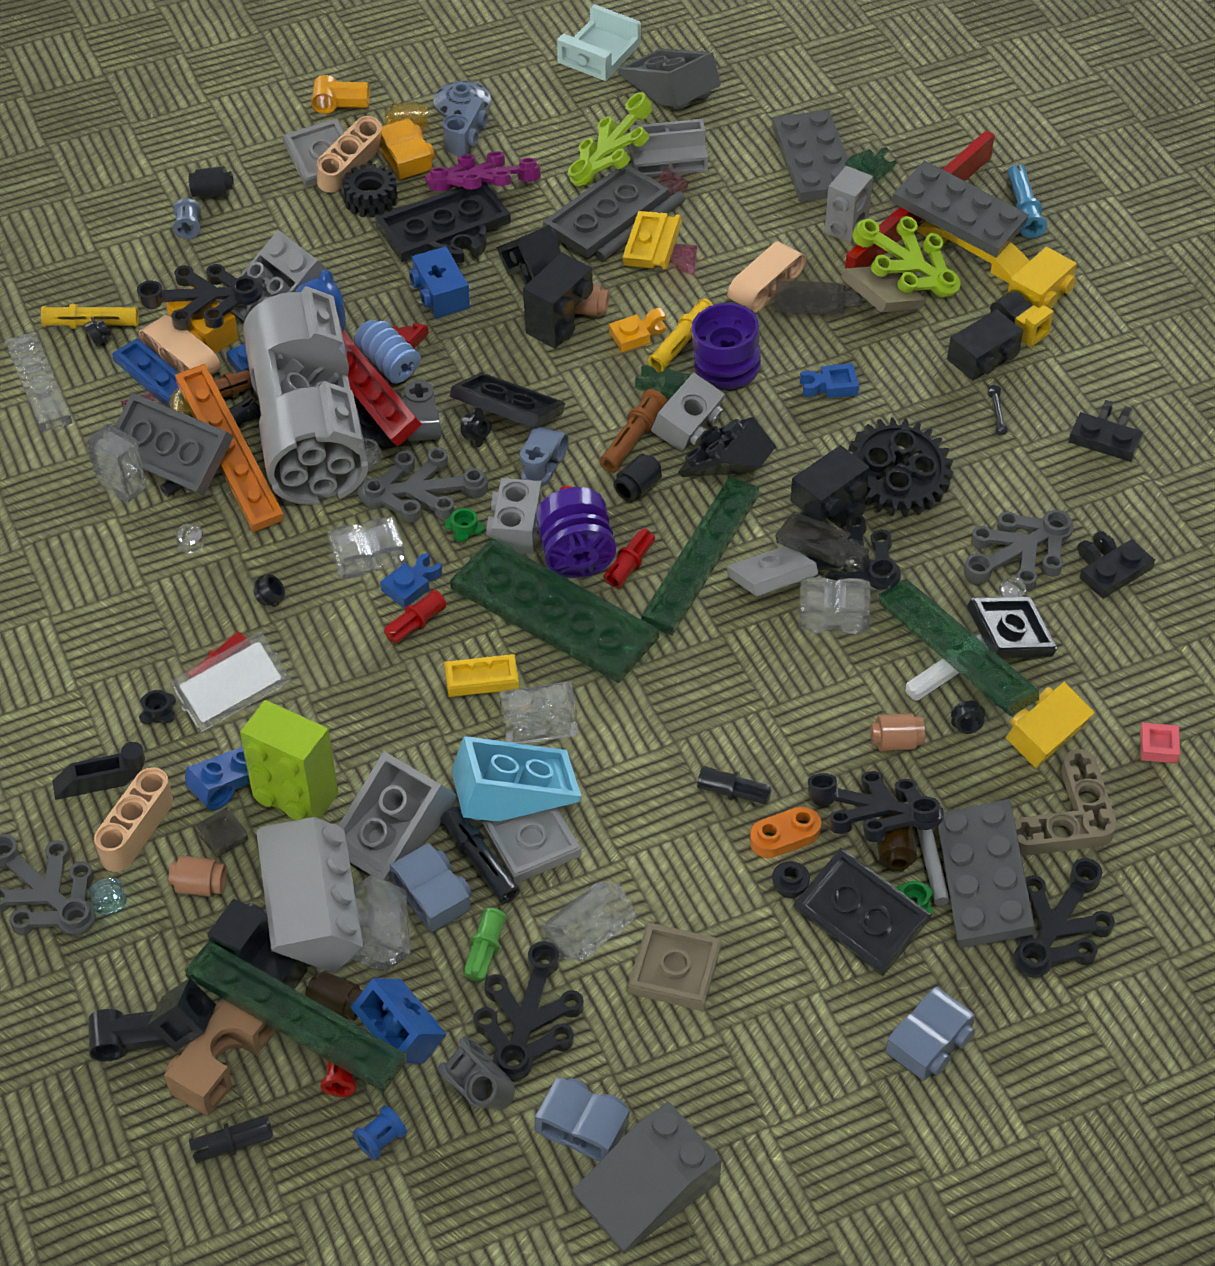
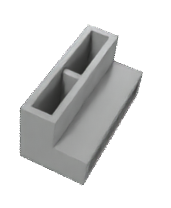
[629,119,708,177]

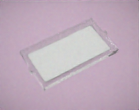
[170,631,291,733]

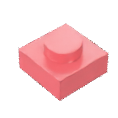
[1140,723,1180,764]

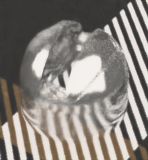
[176,523,204,553]
[998,577,1027,597]

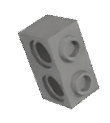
[824,166,873,243]
[486,478,542,554]

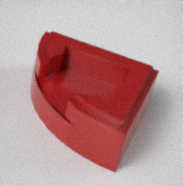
[392,323,429,349]

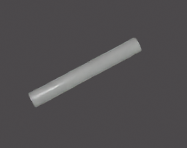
[917,828,949,906]

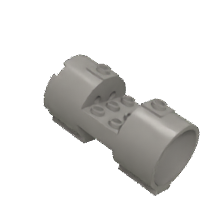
[243,286,368,505]

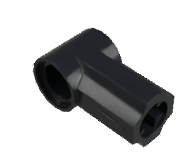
[88,1009,169,1062]

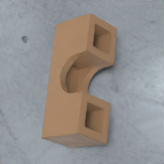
[164,985,280,1117]

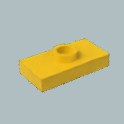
[444,654,519,697]

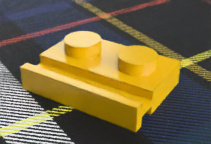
[622,211,682,270]

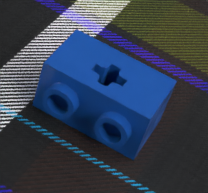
[409,247,470,318]
[351,978,447,1064]

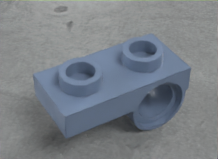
[442,96,488,156]

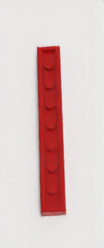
[845,130,995,268]

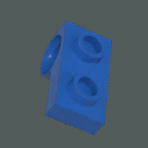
[185,747,250,811]

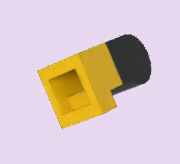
[990,290,1054,347]

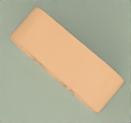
[317,116,381,193]
[727,241,806,313]
[138,315,221,376]
[94,767,173,872]

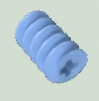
[354,320,421,384]

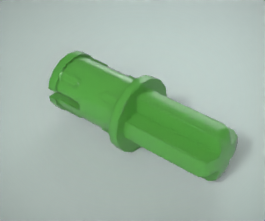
[463,908,507,982]

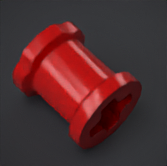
[320,1044,361,1097]

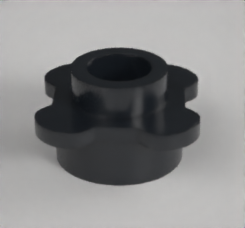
[460,408,492,447]
[139,690,176,725]

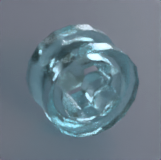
[89,878,127,914]

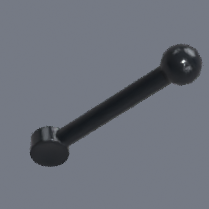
[988,385,1008,436]

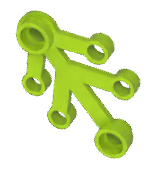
[568,92,652,186]
[852,216,961,298]

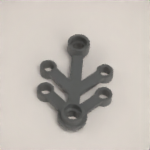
[358,447,488,522]
[964,510,1074,592]
[0,834,96,936]

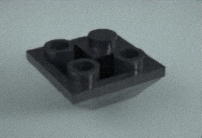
[678,417,776,477]

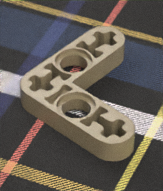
[1015,749,1117,855]

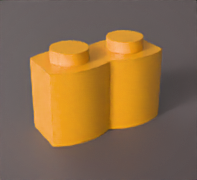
[379,118,435,180]

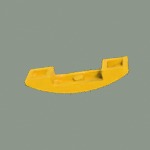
[917,221,1029,283]

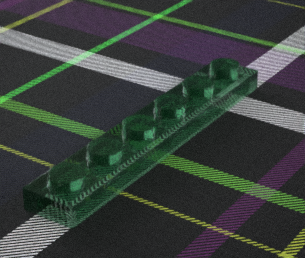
[641,477,759,636]
[879,579,1039,716]
[185,941,407,1092]

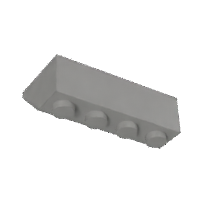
[256,817,363,973]

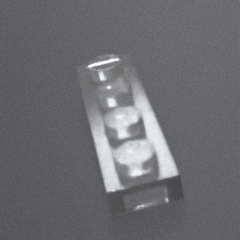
[5,331,72,433]

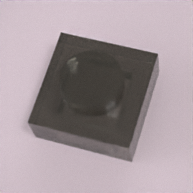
[195,807,248,858]

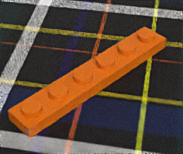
[175,364,284,532]

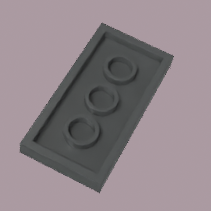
[772,110,851,202]
[892,160,1029,258]
[543,164,669,258]
[103,393,234,496]
[938,799,1036,948]

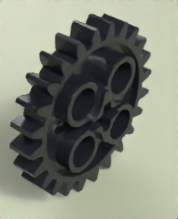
[848,417,954,517]

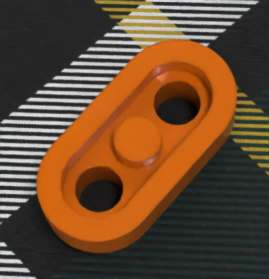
[750,807,821,858]

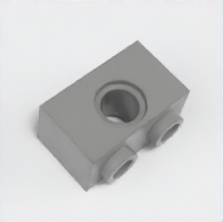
[651,372,725,453]

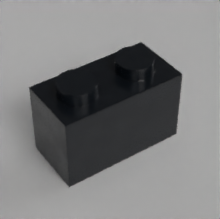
[947,309,1023,381]

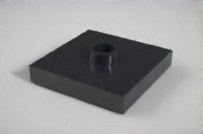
[967,597,1058,659]

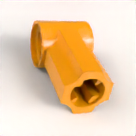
[311,75,370,114]

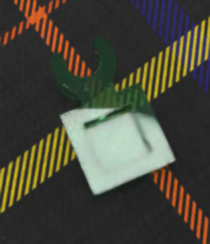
[845,148,898,183]
[635,365,690,401]

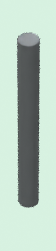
[595,191,685,262]

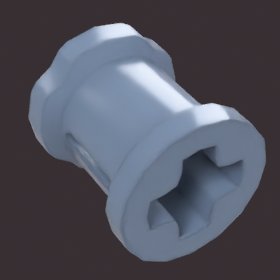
[173,198,201,239]

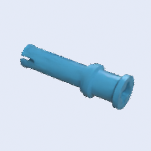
[1007,164,1047,238]

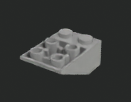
[219,230,334,321]

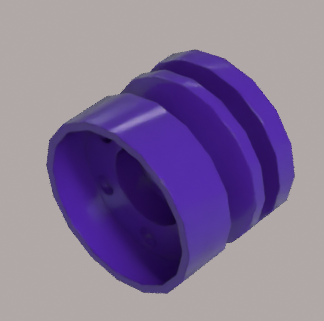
[692,303,761,389]
[536,487,616,578]

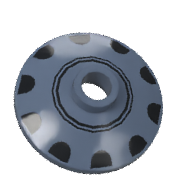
[433,81,491,117]

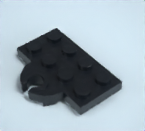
[375,182,511,263]

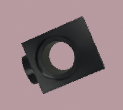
[149,978,217,1051]

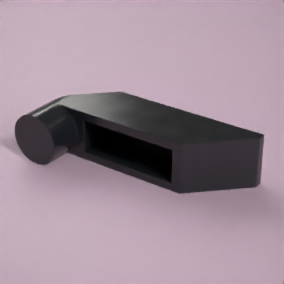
[52,742,145,800]

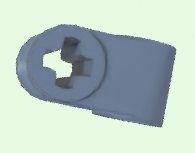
[520,427,569,487]

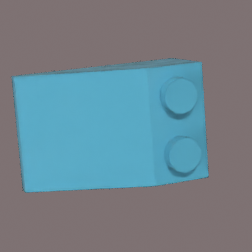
[451,736,581,822]

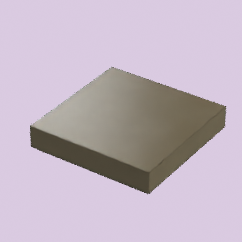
[841,266,926,313]
[628,922,722,1011]

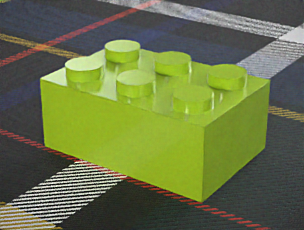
[240,700,339,820]

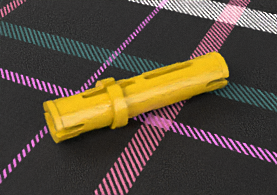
[647,298,713,372]
[41,304,139,329]

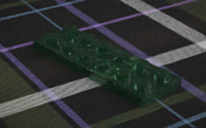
[450,538,659,683]

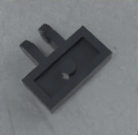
[1069,400,1143,462]
[1077,531,1155,599]

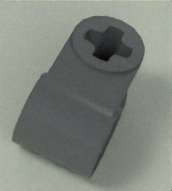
[404,380,441,442]
[437,1036,515,1110]

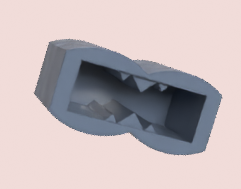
[390,843,472,933]
[886,987,975,1081]
[535,1077,630,1162]

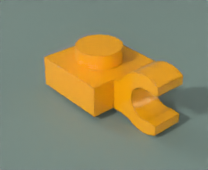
[609,308,667,353]

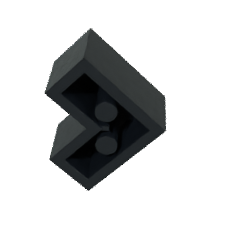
[496,225,561,286]
[523,252,594,349]
[790,445,869,529]
[207,898,308,1007]

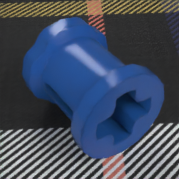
[352,1105,407,1160]

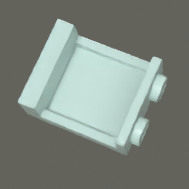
[557,4,641,81]

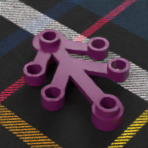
[425,151,541,191]

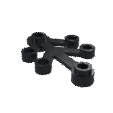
[137,264,262,330]
[793,512,901,594]
[808,771,944,842]
[1013,858,1115,978]
[474,941,584,1081]

